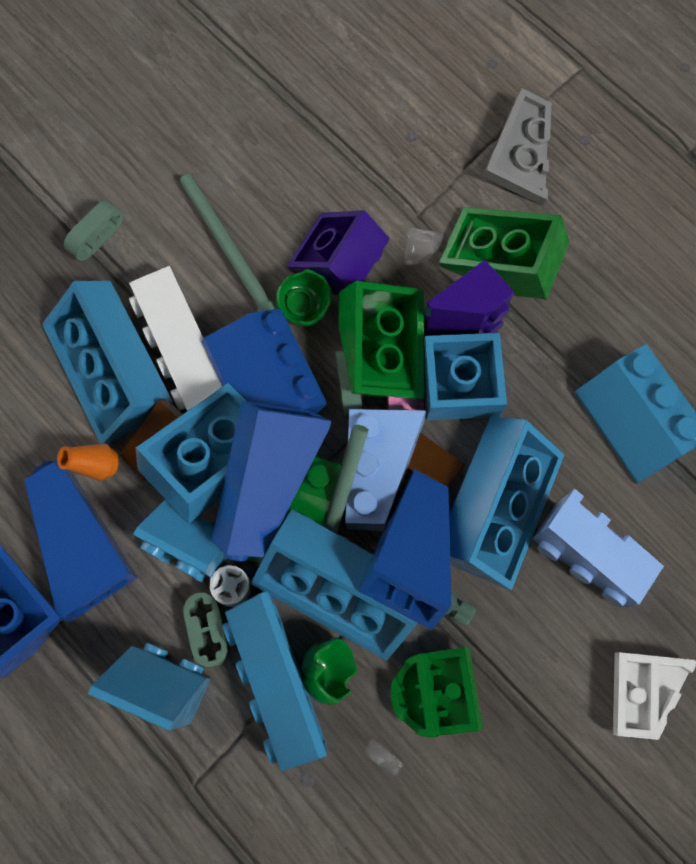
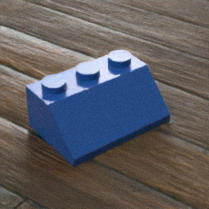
[201,308,327,413]
[0,544,62,678]

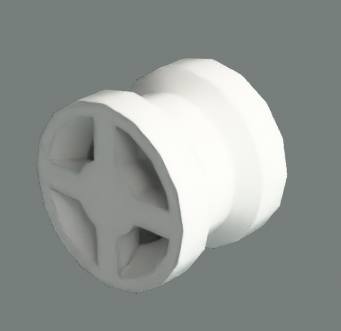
[210,565,252,607]

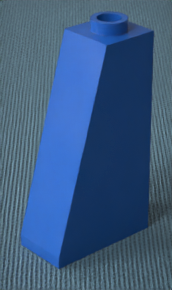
[211,401,331,561]
[24,460,138,622]
[358,469,451,630]

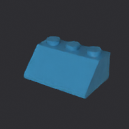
[574,344,696,484]

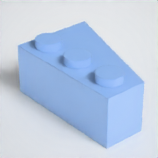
[345,409,426,531]
[532,489,664,608]

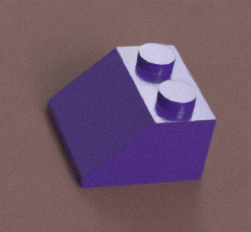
[286,210,390,294]
[424,260,514,336]

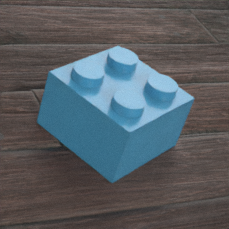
[424,333,507,421]

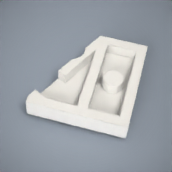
[613,652,696,740]

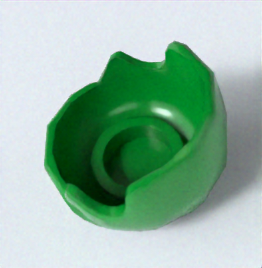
[276,269,332,327]
[301,637,357,706]

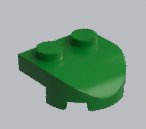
[390,647,483,738]

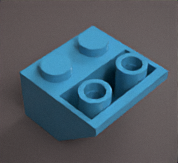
[133,500,228,583]

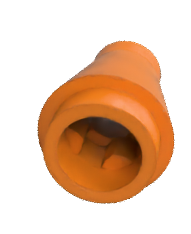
[57,443,119,481]

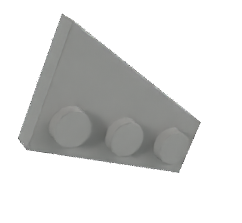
[482,88,552,206]

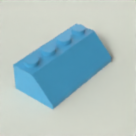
[42,281,173,444]
[449,416,565,591]
[250,509,417,661]
[222,591,328,771]

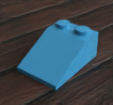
[136,383,246,524]
[88,642,211,731]

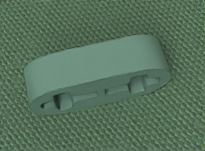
[64,200,124,261]
[335,350,362,418]
[183,592,230,668]

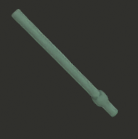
[180,174,277,312]

